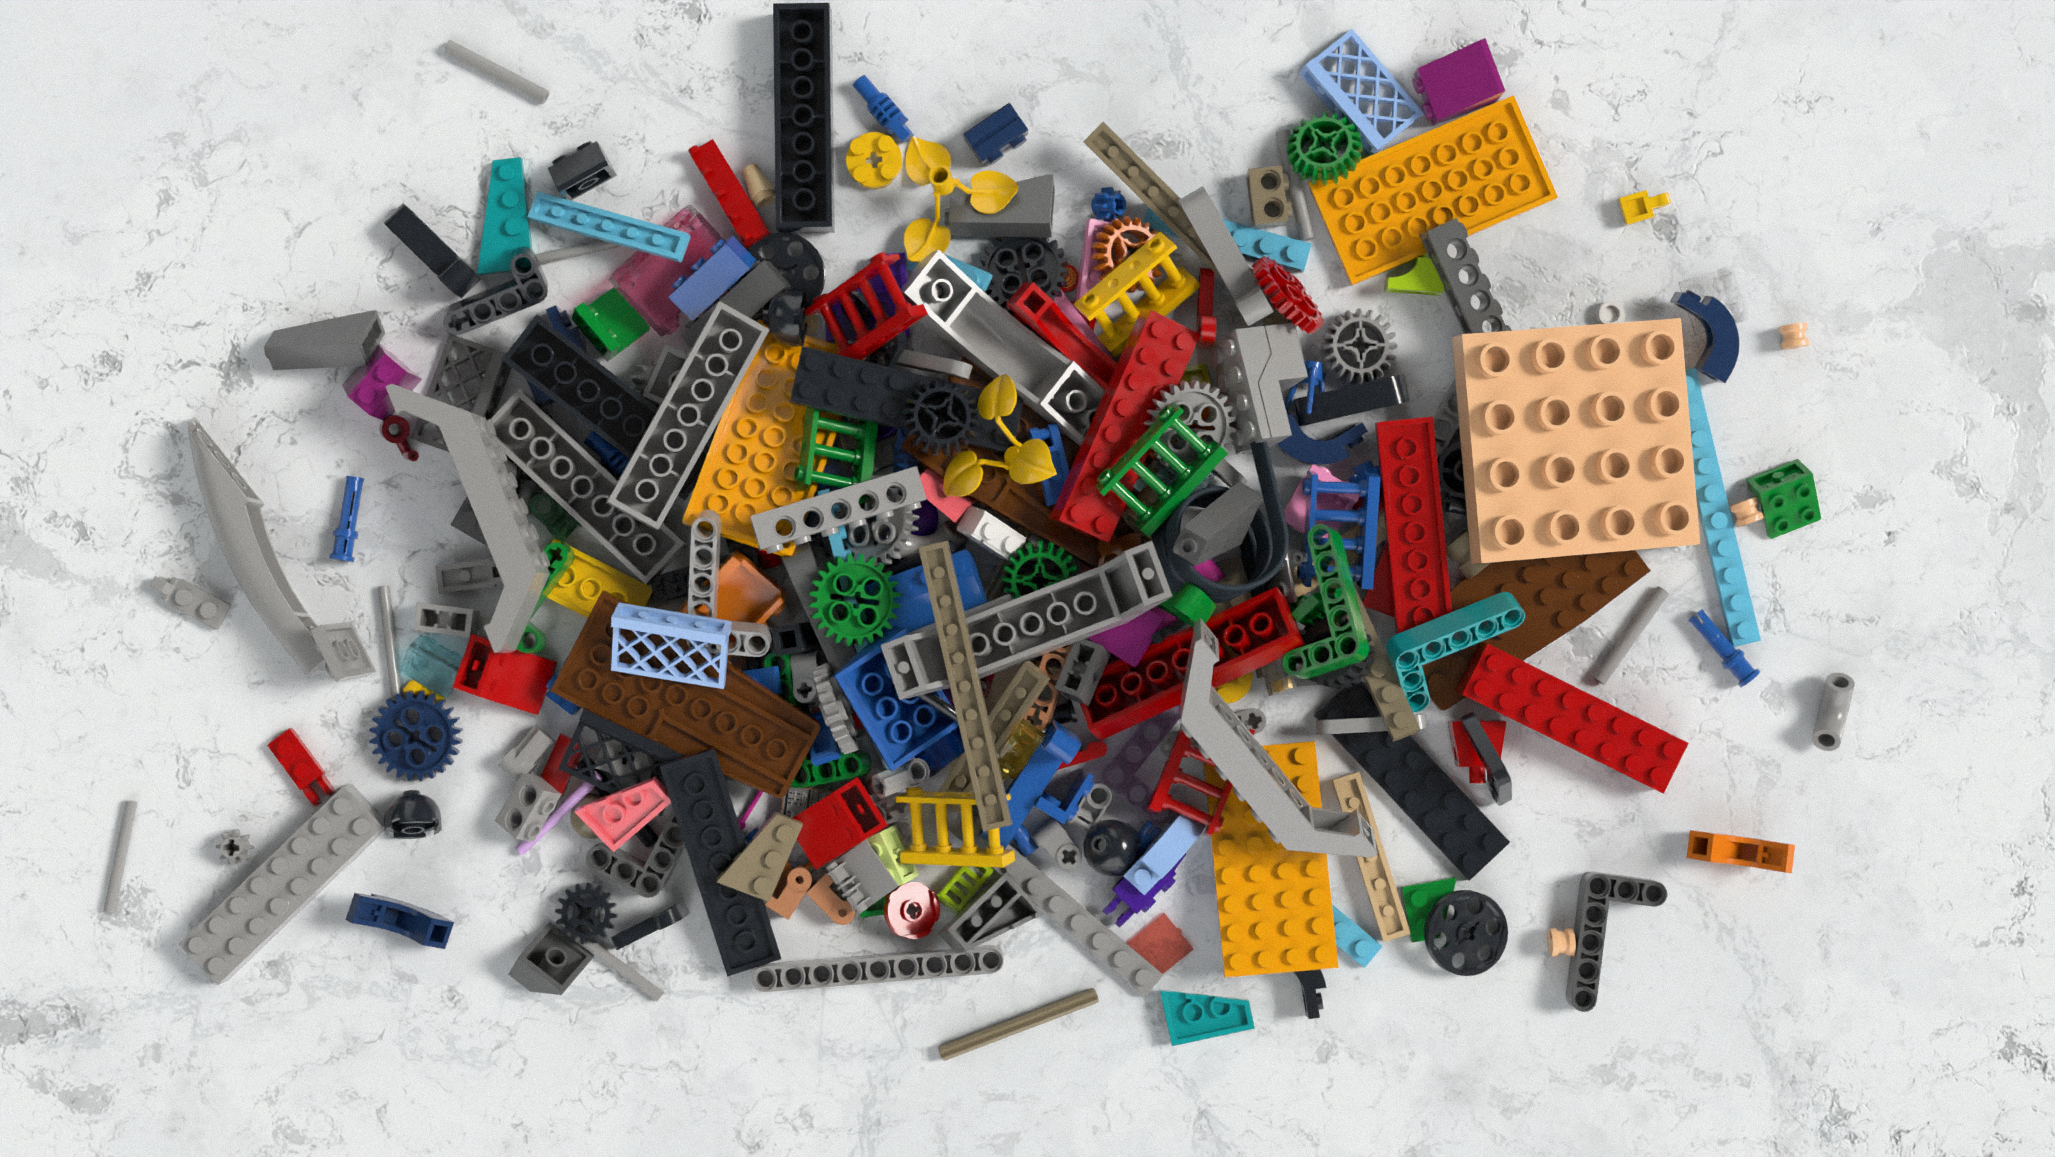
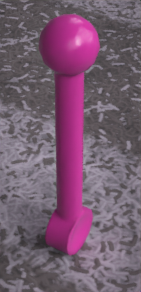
[738,790,763,830]

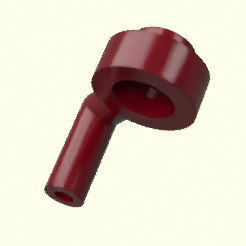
[380,415,419,461]

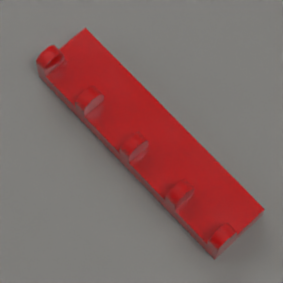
[688,139,770,248]

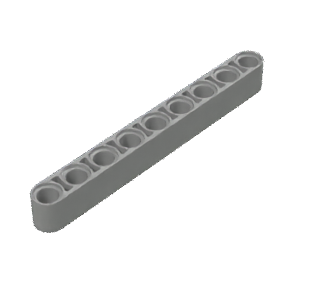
[752,945,1004,992]

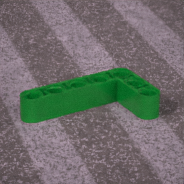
[1282,524,1369,679]
[764,652,872,788]

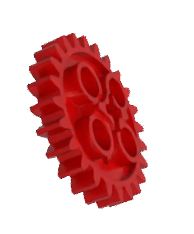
[1251,256,1324,334]

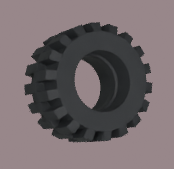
[1297,615,1375,689]

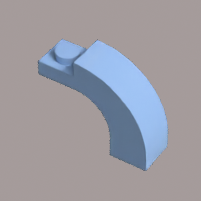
[1124,803,1206,895]

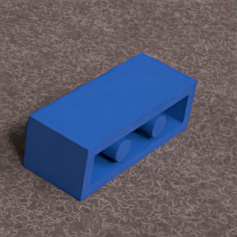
[668,235,756,321]

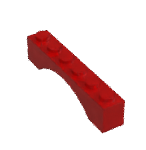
[1006,282,1117,390]

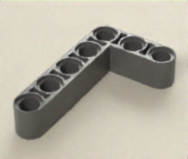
[782,542,857,674]
[586,810,685,898]
[1566,872,1667,1012]

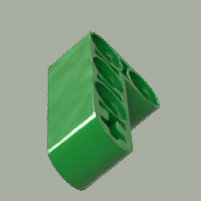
[516,542,575,653]
[1157,582,1217,627]

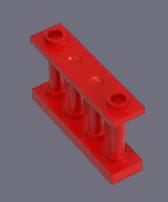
[804,252,928,360]
[1146,727,1257,837]

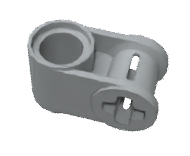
[790,650,826,706]
[1066,781,1112,832]
[1032,817,1082,870]

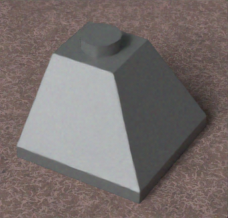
[508,922,594,995]

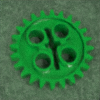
[807,553,901,646]

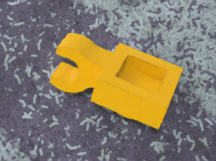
[1618,190,1671,226]

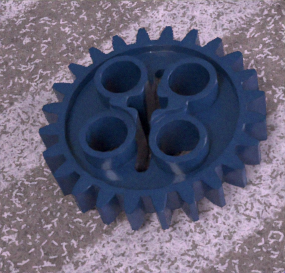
[369,690,463,781]

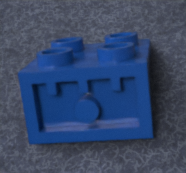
[1034,769,1094,824]

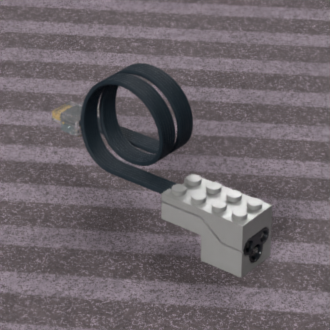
[1151,323,1308,696]

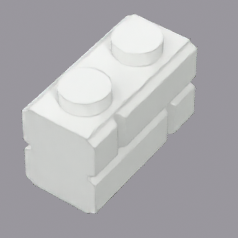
[957,506,1026,561]

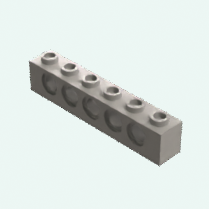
[749,466,927,554]

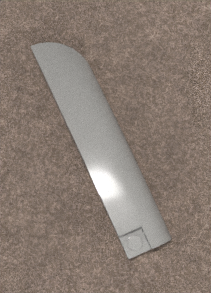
[900,250,1105,447]
[187,417,326,678]

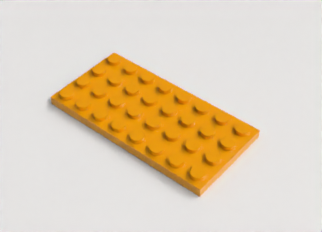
[1307,95,1558,286]
[682,319,864,556]
[1203,741,1339,978]

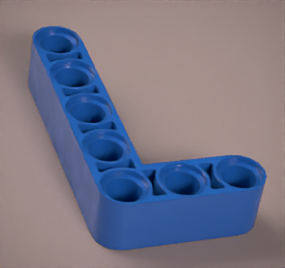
[978,720,1082,849]

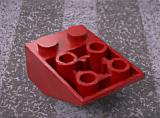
[452,634,558,715]
[793,777,888,870]

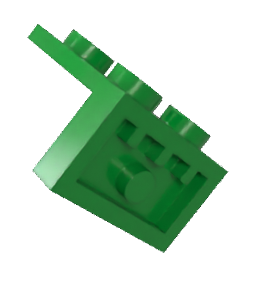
[572,287,650,362]
[1746,459,1821,539]

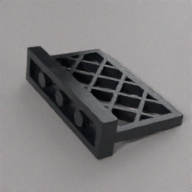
[558,708,687,816]

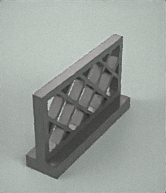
[411,333,512,452]

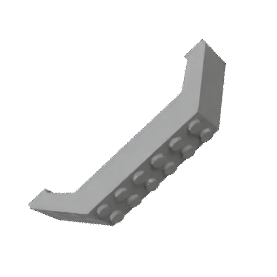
[386,384,550,653]
[880,541,1173,700]
[1180,618,1378,858]

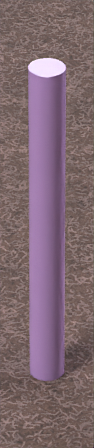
[516,771,603,855]

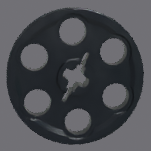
[741,232,826,308]
[1424,890,1508,976]

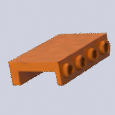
[677,548,787,663]

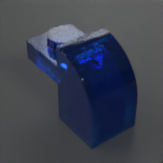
[914,726,965,778]

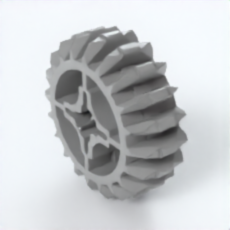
[1321,308,1398,384]

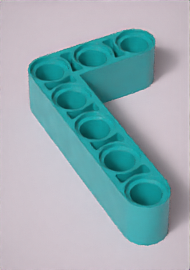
[1385,592,1525,712]

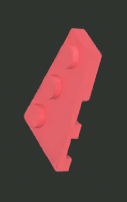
[574,777,671,852]

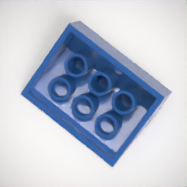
[863,549,988,633]
[833,626,959,771]

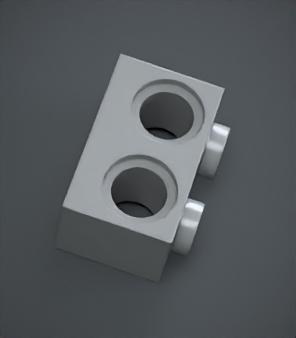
[495,773,561,842]

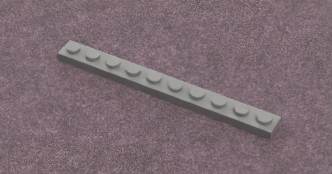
[930,805,1163,997]

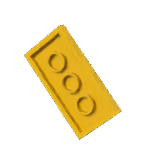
[547,538,653,618]

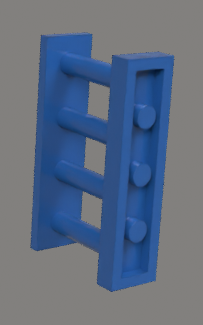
[1297,471,1380,589]

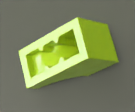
[1384,253,1444,296]

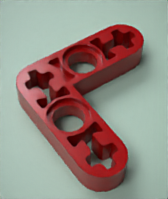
[1196,268,1216,349]

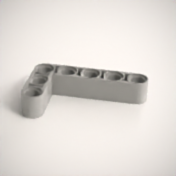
[1179,186,1274,326]
[687,510,773,657]

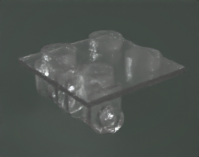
[1679,266,1749,336]

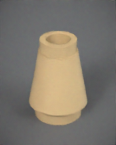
[742,164,775,208]

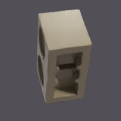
[1246,165,1292,229]

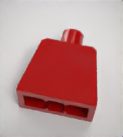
[1448,721,1506,784]

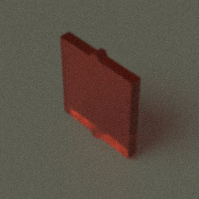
[1127,913,1193,974]

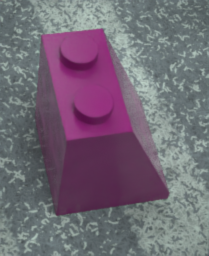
[1412,38,1505,126]
[342,344,422,420]

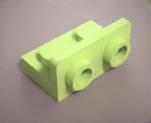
[859,824,919,886]

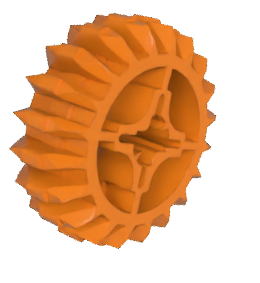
[1091,217,1162,293]

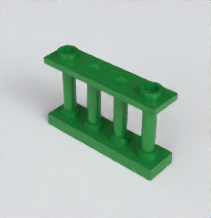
[1095,402,1228,537]
[794,407,878,505]

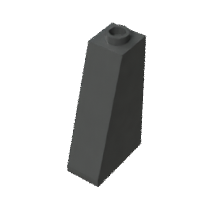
[944,174,1055,238]
[264,310,385,370]
[1172,482,1263,566]

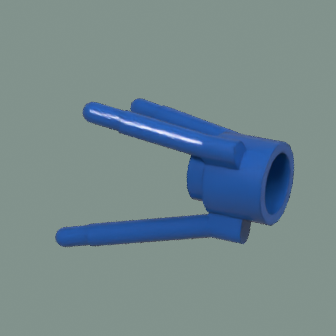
[1284,361,1326,414]

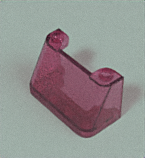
[609,205,725,338]

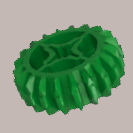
[1286,112,1363,186]
[1002,540,1077,600]

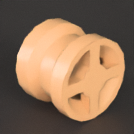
[1778,323,1810,350]
[1729,496,1764,527]
[1547,928,1576,957]

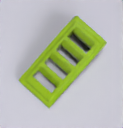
[937,866,994,915]

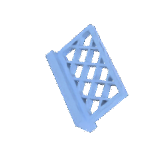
[1299,29,1424,156]
[611,603,732,689]

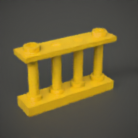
[1074,232,1200,358]
[896,787,1015,868]

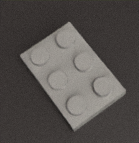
[310,622,376,682]

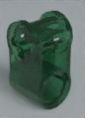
[530,493,582,544]

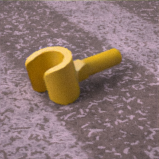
[403,679,445,702]

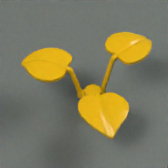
[904,136,1018,263]
[944,374,1057,497]

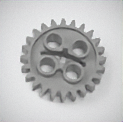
[1144,379,1236,470]
[836,475,919,566]
[813,663,859,755]

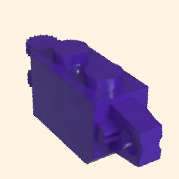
[1102,853,1186,928]

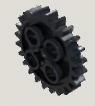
[978,237,1069,315]

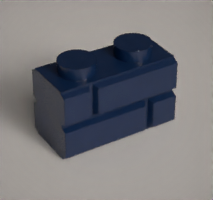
[963,103,1028,166]

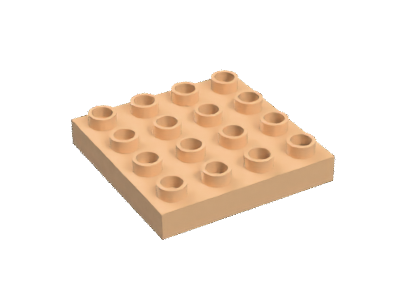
[1452,318,1700,564]

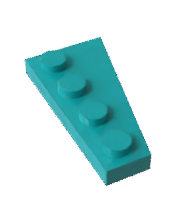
[477,157,533,276]

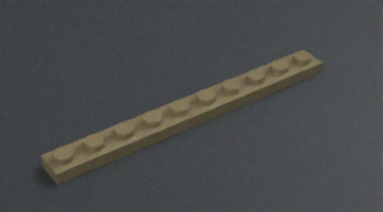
[1083,121,1298,327]
[918,541,1013,831]

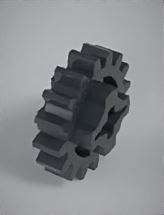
[555,883,618,944]

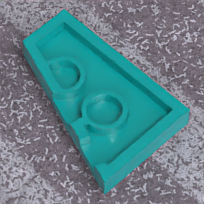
[1159,989,1255,1046]

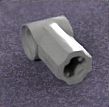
[498,725,555,781]
[871,758,930,799]

